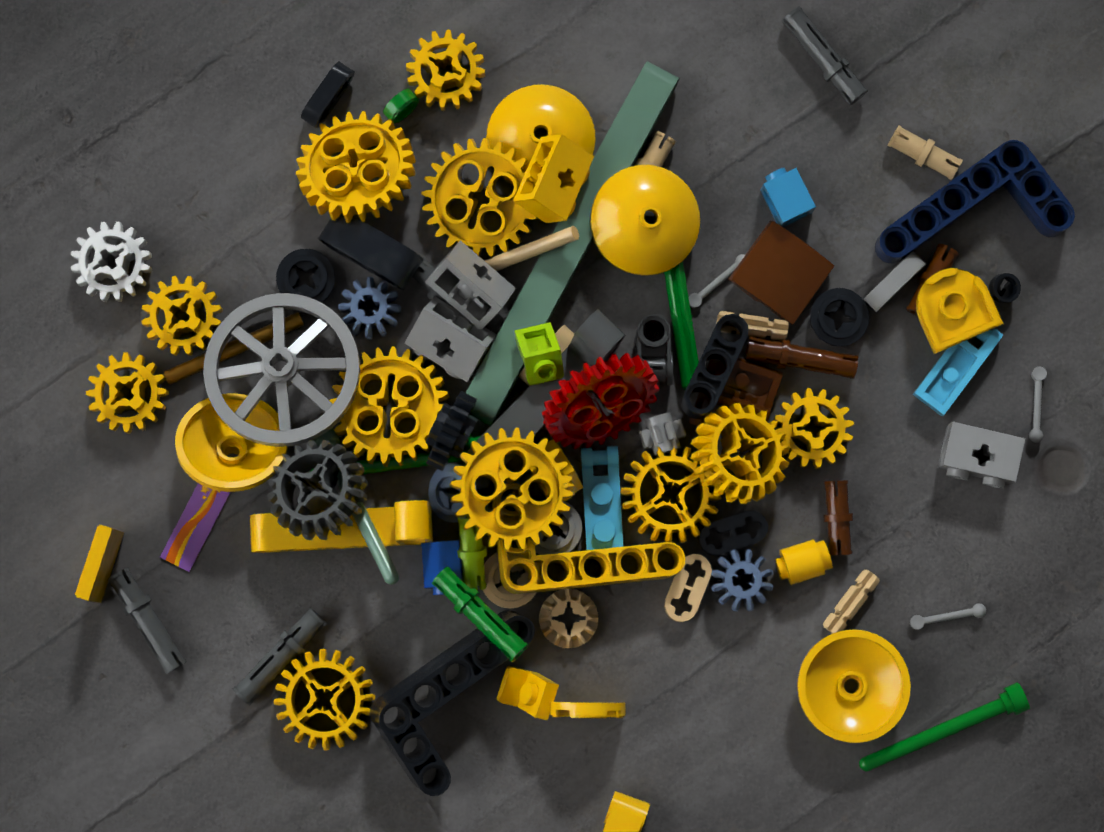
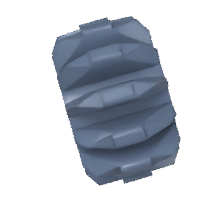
[338,276,401,340]
[711,549,773,612]

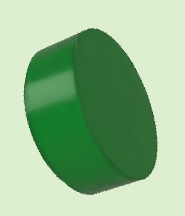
[383,88,419,123]

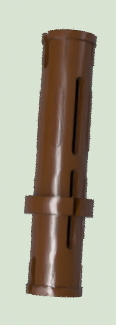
[745,336,858,379]

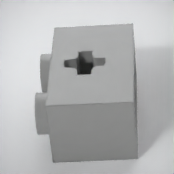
[425,240,516,330]
[404,296,497,382]
[938,422,1025,489]

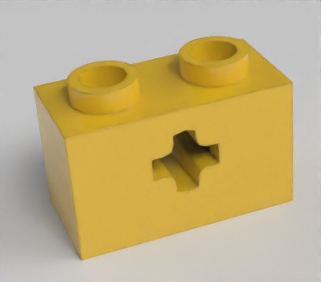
[513,134,594,223]

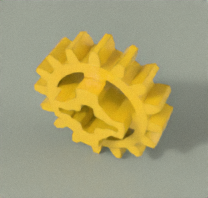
[406,29,485,111]
[141,276,223,356]
[86,352,169,434]
[773,388,854,469]

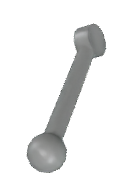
[689,254,745,308]
[1029,366,1047,443]
[909,603,986,630]

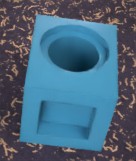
[760,168,816,227]

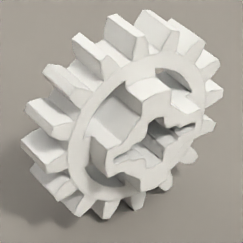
[71,221,152,302]

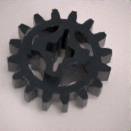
[425,391,478,471]

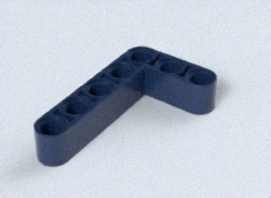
[875,140,1075,263]

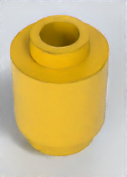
[775,539,833,585]

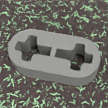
[864,251,925,312]

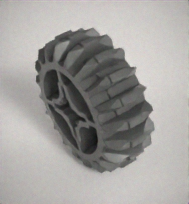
[266,439,369,541]

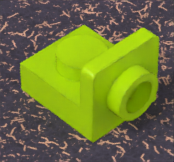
[515,322,564,386]

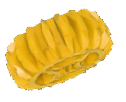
[690,403,790,504]
[620,447,721,543]
[274,649,376,751]

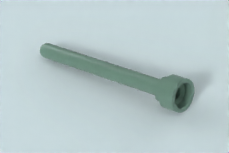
[311,428,399,585]

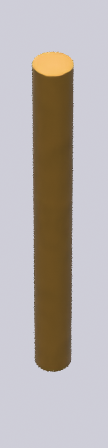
[164,312,304,385]

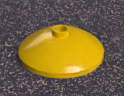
[486,84,595,186]
[590,165,700,276]
[175,393,288,492]
[797,630,911,743]

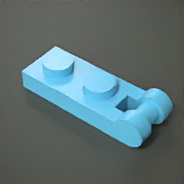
[912,328,1003,416]
[581,446,624,550]

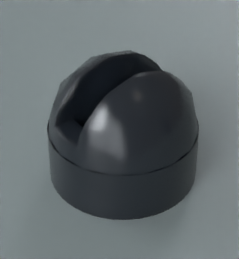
[988,273,1021,303]

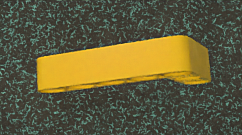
[492,483,685,594]
[250,500,433,553]

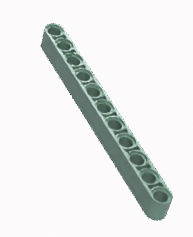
[466,61,680,426]

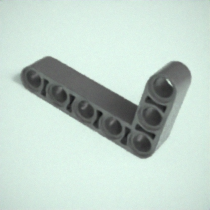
[466,309,626,467]

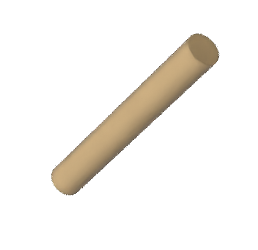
[484,226,579,271]

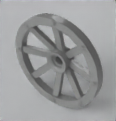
[203,293,360,447]

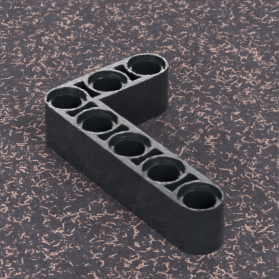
[370,610,535,796]

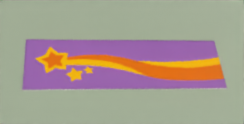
[160,483,230,572]

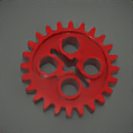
[542,353,660,449]

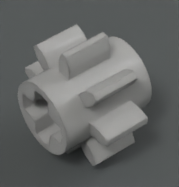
[639,412,686,456]

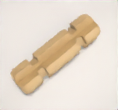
[716,311,789,341]
[823,570,880,634]

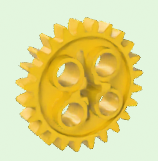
[296,111,416,223]
[421,138,538,257]
[329,346,449,467]
[450,427,573,551]

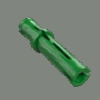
[432,566,529,662]

